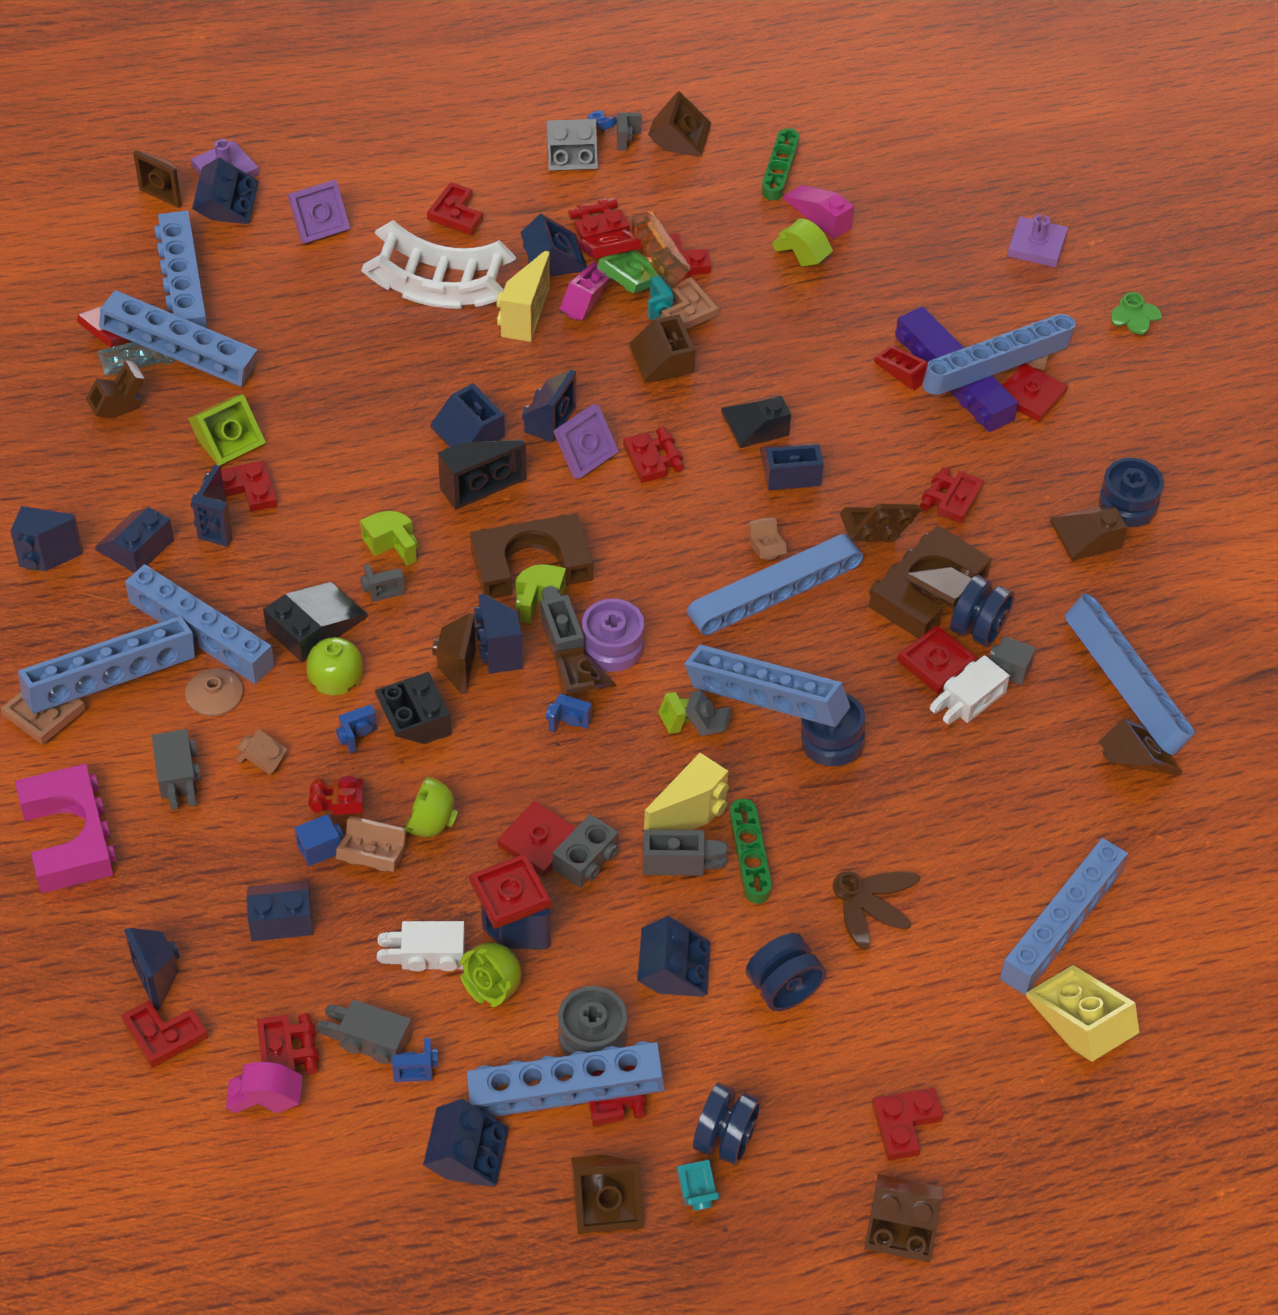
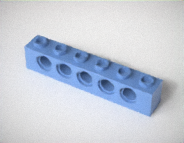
[154,210,207,328]
[99,290,257,387]
[125,564,274,684]
[18,616,195,714]
[684,645,850,727]
[1000,838,1128,996]
[467,1041,665,1117]

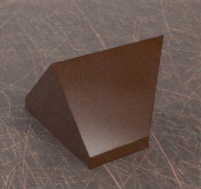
[554,647,617,695]

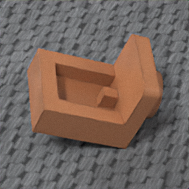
[749,517,787,560]
[235,729,287,775]

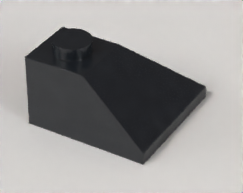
[721,395,791,448]

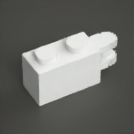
[930,655,1010,725]
[377,921,465,971]

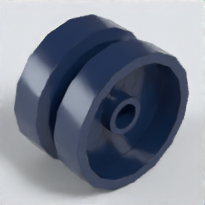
[1098,458,1164,527]
[950,575,1014,647]
[801,694,865,766]
[745,933,826,1011]
[693,1082,761,1166]

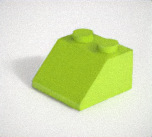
[188,394,266,466]

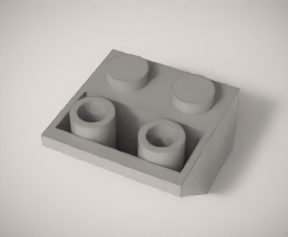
[546,119,598,171]

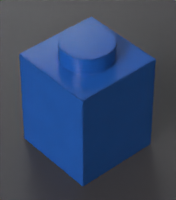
[294,814,344,867]

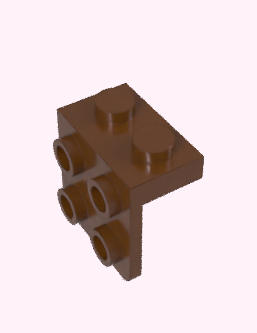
[839,504,921,542]

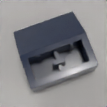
[192,157,259,224]
[431,383,505,447]
[760,442,824,490]
[474,594,523,674]
[481,905,551,950]
[637,916,710,997]
[423,1099,509,1187]

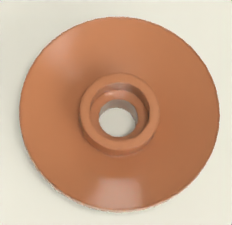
[185,669,243,717]

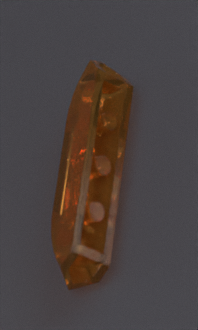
[631,209,691,289]

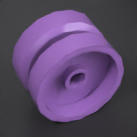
[582,599,644,672]

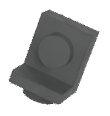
[617,112,642,151]
[360,564,405,602]
[685,690,732,736]

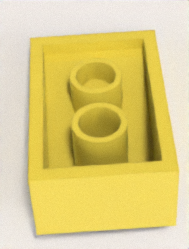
[497,251,550,342]
[644,753,729,830]
[1026,965,1140,1062]

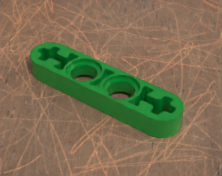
[762,128,799,200]
[730,798,771,904]

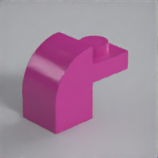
[226,1062,302,1113]

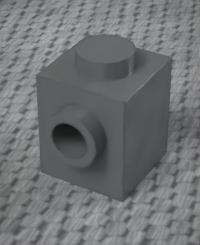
[989,636,1036,685]

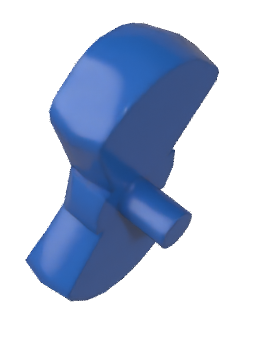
[587,111,617,131]

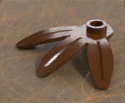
[833,871,920,950]

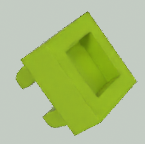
[658,692,690,734]

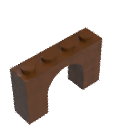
[470,513,593,598]
[869,525,992,639]

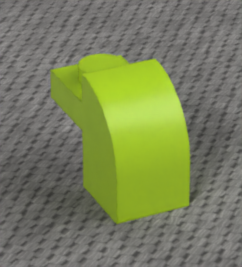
[772,219,833,266]
[360,511,418,566]
[516,564,566,624]

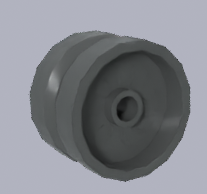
[558,986,627,1056]

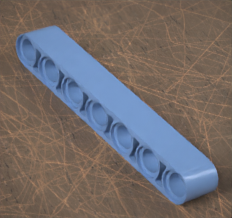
[923,314,1076,395]
[686,534,863,635]
[1065,594,1195,755]

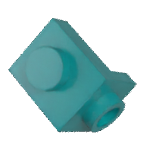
[647,275,673,320]
[676,1160,720,1211]

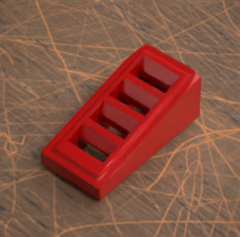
[874,345,929,390]

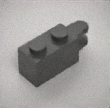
[541,586,584,662]
[152,729,201,810]
[643,830,728,876]
[316,999,413,1064]

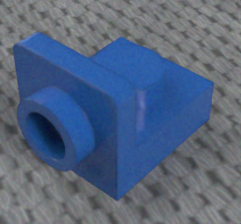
[545,693,592,733]
[336,704,377,753]
[392,1038,438,1082]

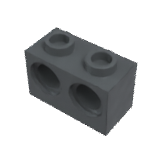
[552,814,619,888]

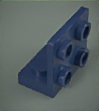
[191,464,233,547]

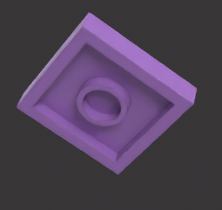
[191,139,259,177]
[287,179,350,243]
[1007,214,1068,267]
[553,404,619,479]

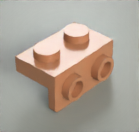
[336,816,406,872]

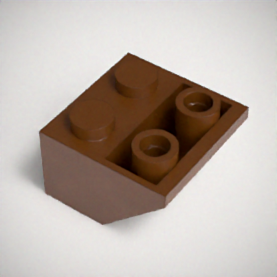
[629,314,696,383]
[864,1174,943,1262]

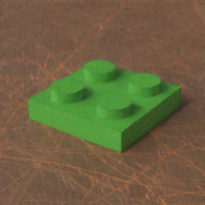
[597,250,669,293]

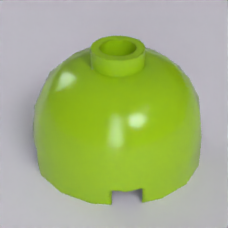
[306,637,364,695]
[405,776,458,838]
[459,942,522,1007]

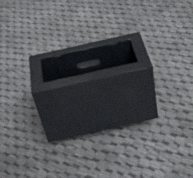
[375,672,452,744]

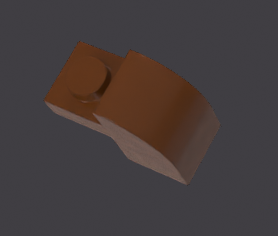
[86,360,145,418]

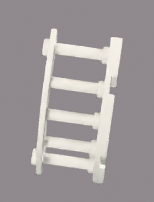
[361,220,516,309]

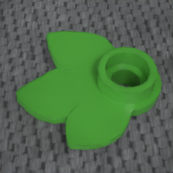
[1111,292,1162,335]

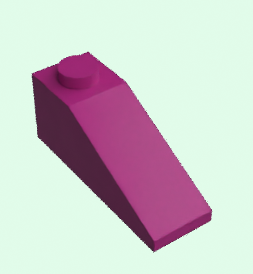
[783,185,854,239]
[560,262,613,320]

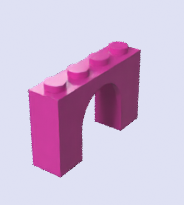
[15,763,116,893]

